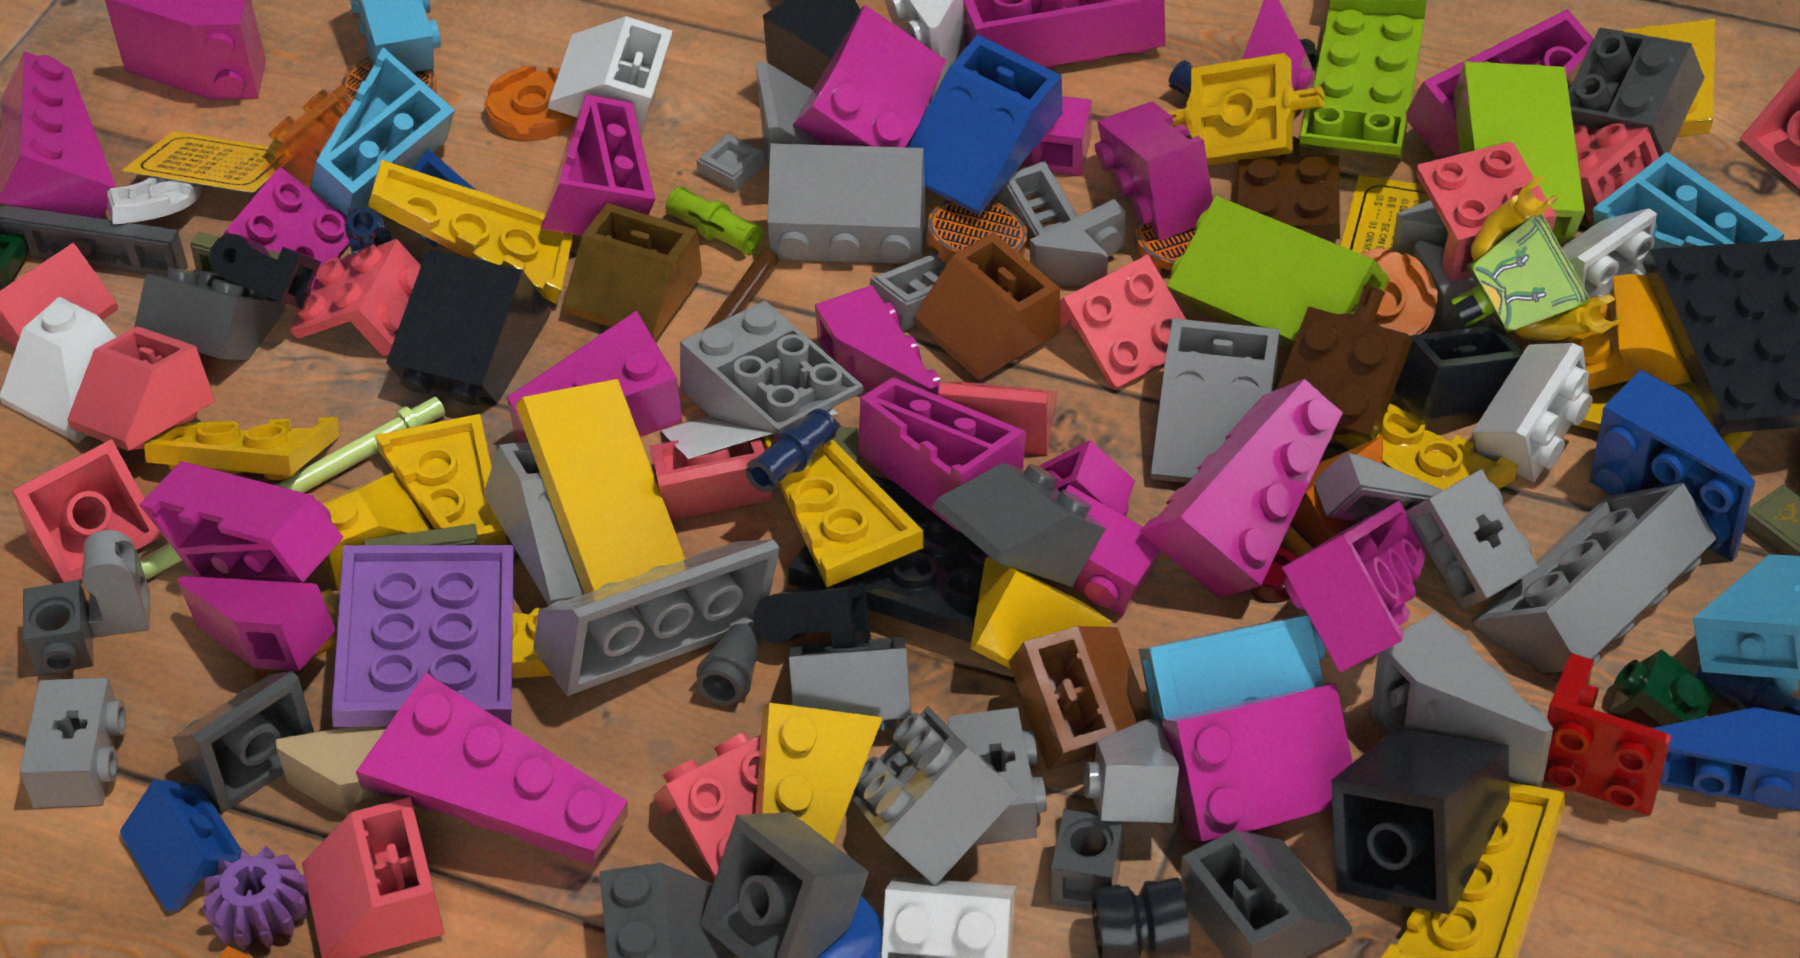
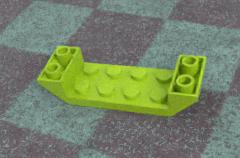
[1300,0,1427,159]

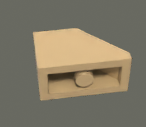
[276,726,400,818]

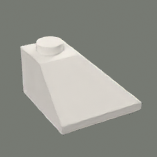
[0,297,116,443]

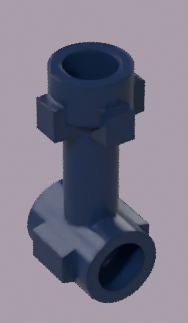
[344,207,392,255]

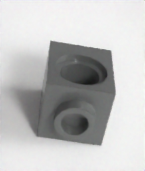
[23,580,94,676]
[1051,809,1124,910]

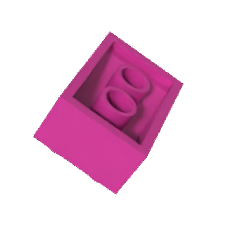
[105,0,266,100]
[793,5,946,148]
[1162,683,1353,841]

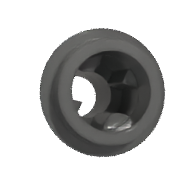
[696,624,761,706]

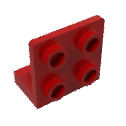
[1543,653,1672,815]

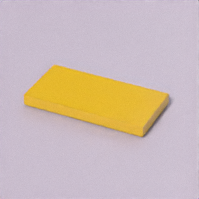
[515,379,685,594]

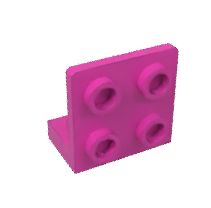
[223,167,350,292]

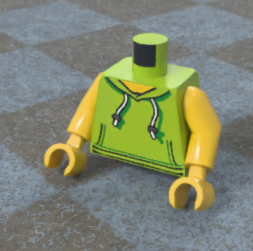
[1450,176,1622,341]

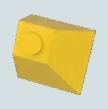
[321,472,431,591]

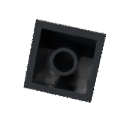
[763,0,860,90]
[386,249,552,405]
[1331,727,1510,915]

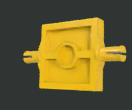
[1166,53,1325,166]

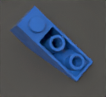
[1653,707,1800,811]

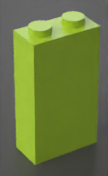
[1453,61,1585,243]
[1167,196,1390,350]

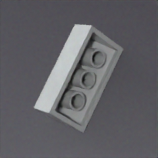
[1471,483,1716,673]
[533,540,780,696]

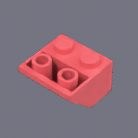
[67,326,215,451]
[302,797,445,958]

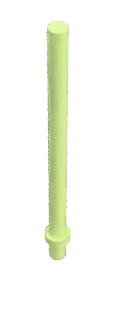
[139,396,445,580]

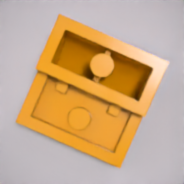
[1569,274,1691,390]

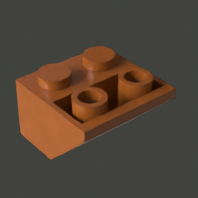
[914,232,1060,380]
[1008,626,1151,770]

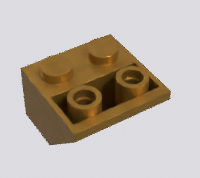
[563,203,702,340]

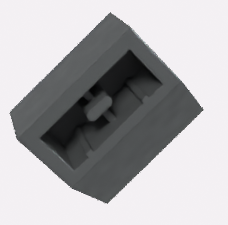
[1568,27,1705,157]
[134,267,286,360]
[1181,830,1352,958]

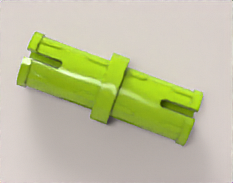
[665,186,763,255]

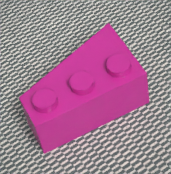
[540,94,655,235]
[1095,101,1213,241]
[507,310,682,443]
[858,377,1026,531]
[139,461,343,583]

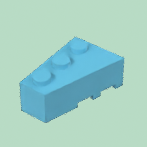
[350,0,441,72]
[310,47,455,217]
[1592,152,1784,249]

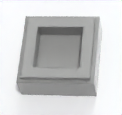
[696,134,767,192]

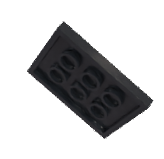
[788,474,1042,643]

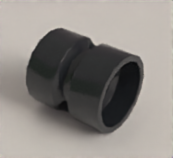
[1091,878,1190,958]

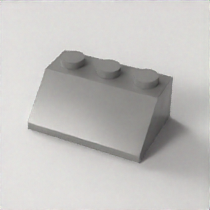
[768,143,927,264]

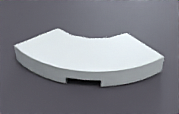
[107,176,203,224]

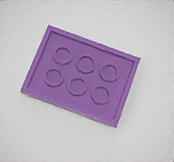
[332,545,514,727]

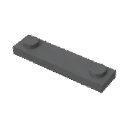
[0,204,188,275]

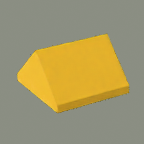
[970,556,1111,669]

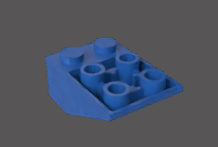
[906,34,1063,216]
[1590,370,1755,562]

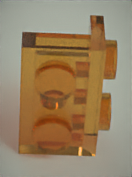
[263,84,350,189]

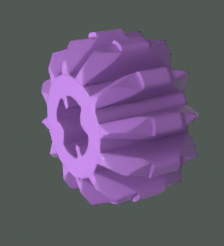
[203,845,308,952]

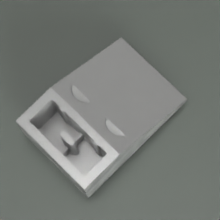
[680,301,864,435]
[1151,318,1280,483]
[483,442,584,606]
[1370,612,1553,788]
[852,706,1019,885]

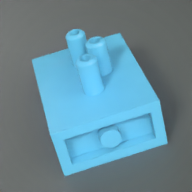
[1693,554,1800,694]
[1138,615,1330,734]

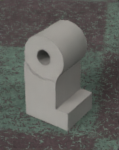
[82,530,150,638]

